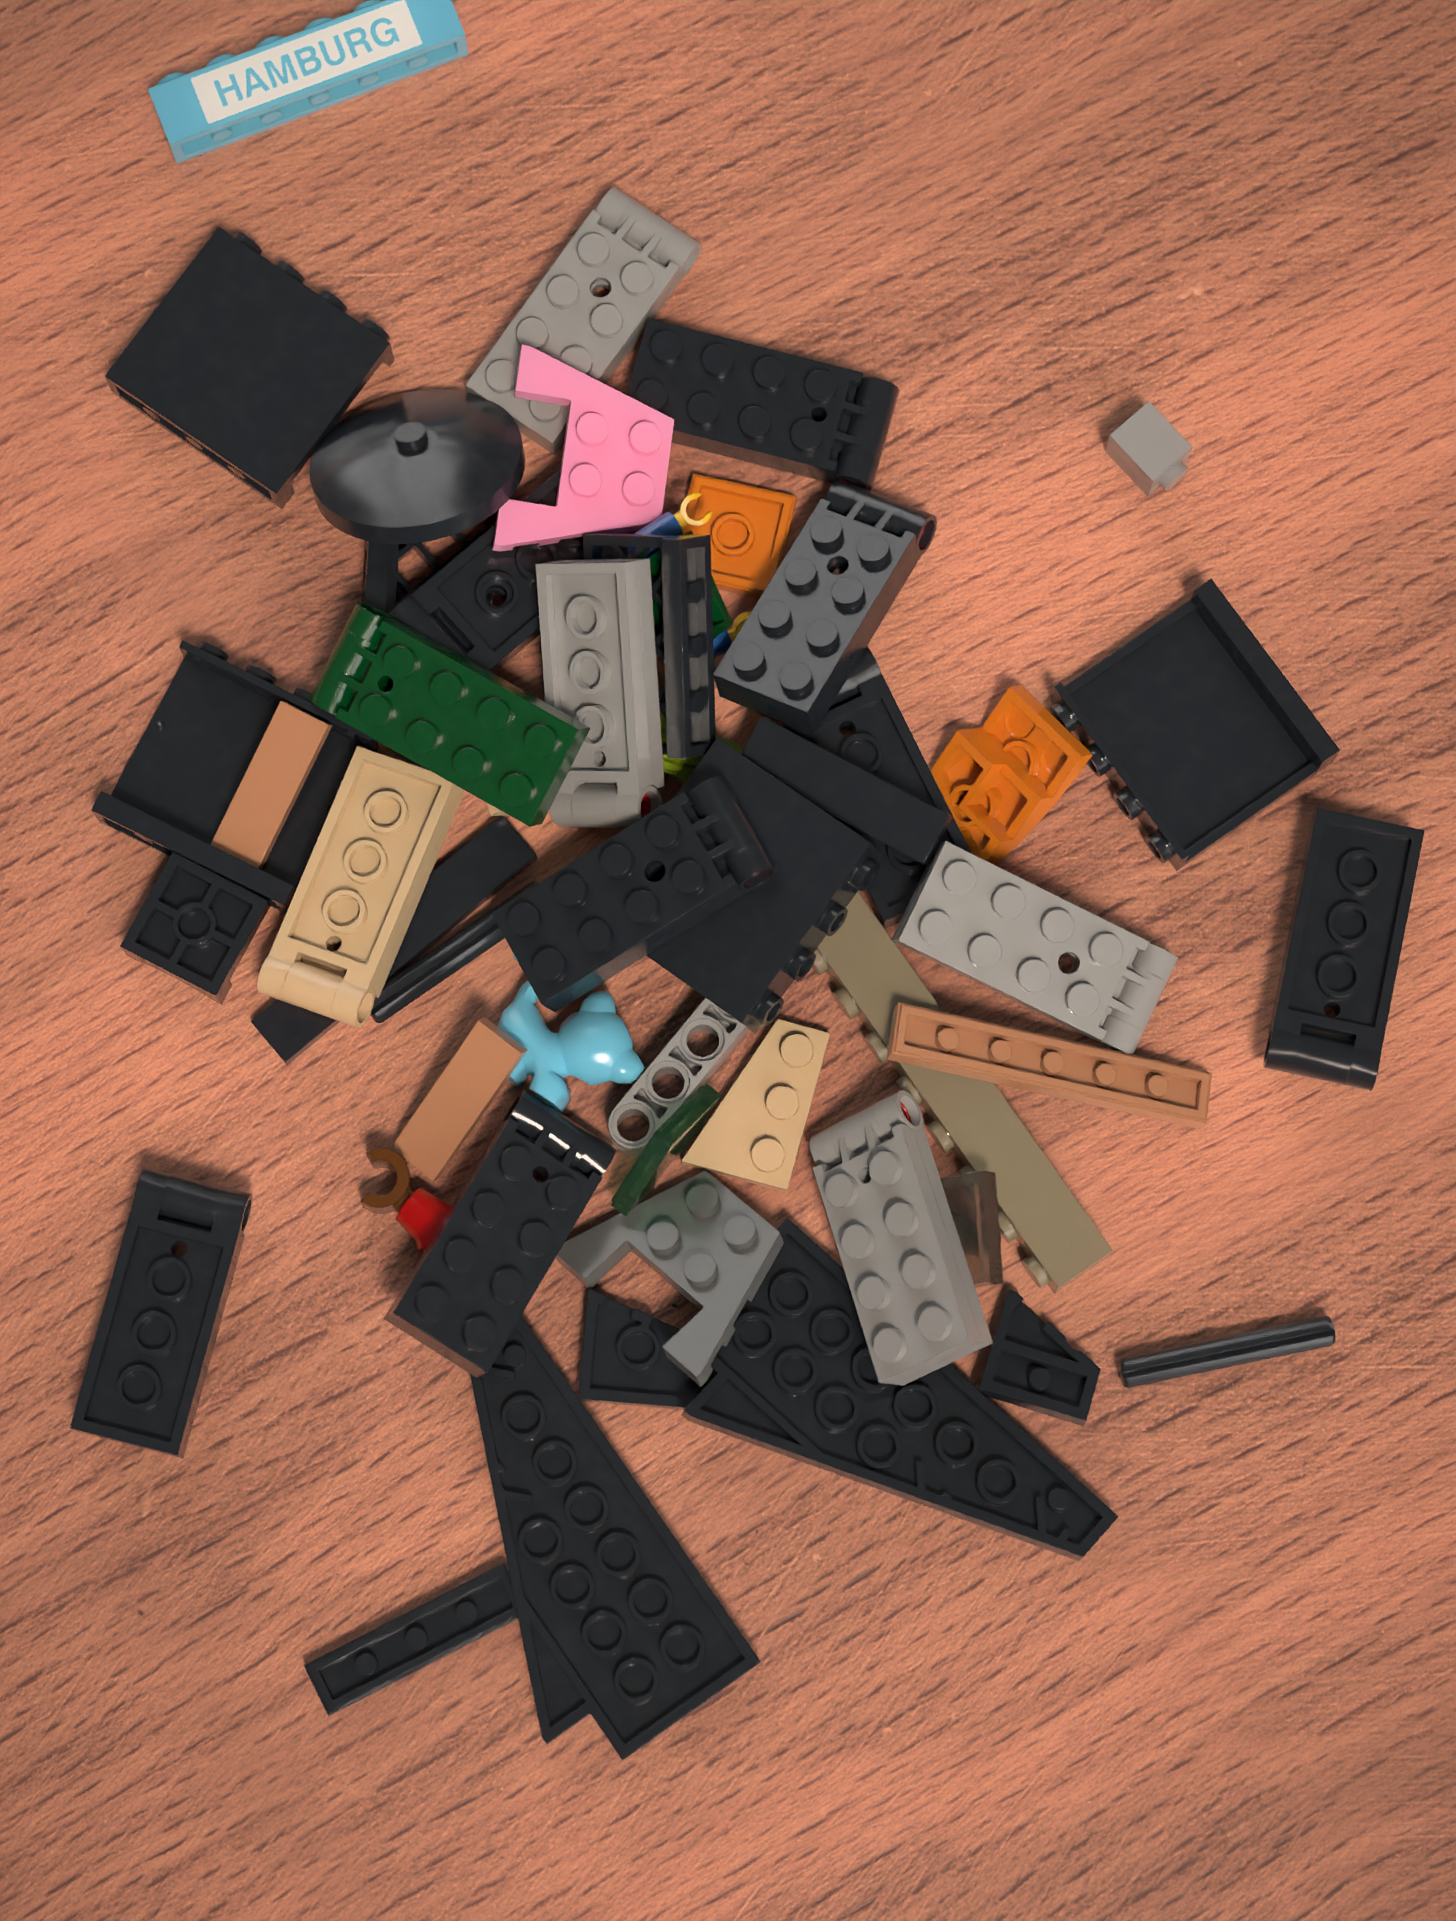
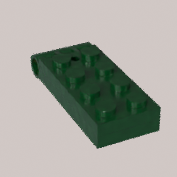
[309,601,591,827]

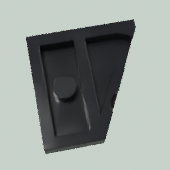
[978,1289,1101,1426]

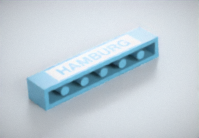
[148,0,468,164]

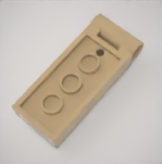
[257,746,464,1028]

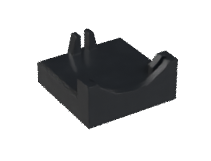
[120,852,271,1005]

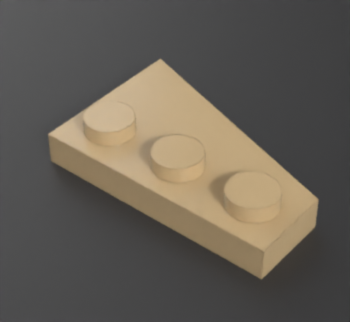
[681,1019,830,1193]

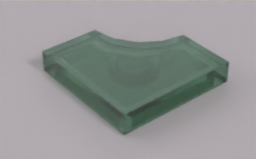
[611,1084,722,1217]

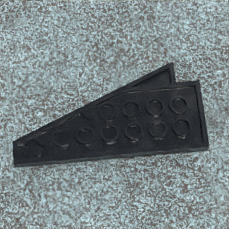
[681,1218,1119,1561]

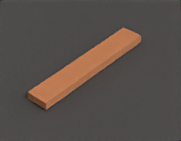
[886,1002,1212,1129]

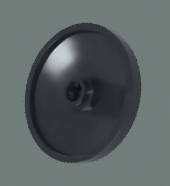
[310,389,526,544]

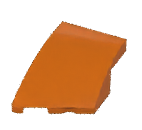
[930,685,1093,866]

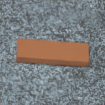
[211,701,332,870]
[391,1017,528,1181]

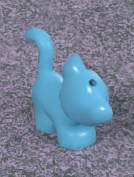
[498,952,645,1113]

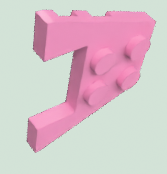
[492,345,674,552]

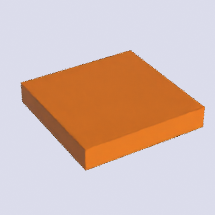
[682,474,797,598]

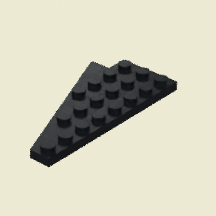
[470,1316,761,1761]

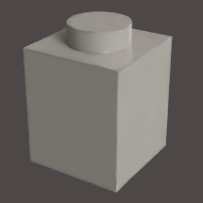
[1105,401,1192,497]

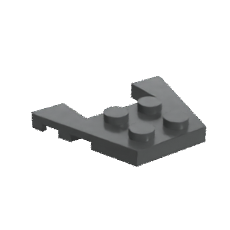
[556,1170,784,1387]

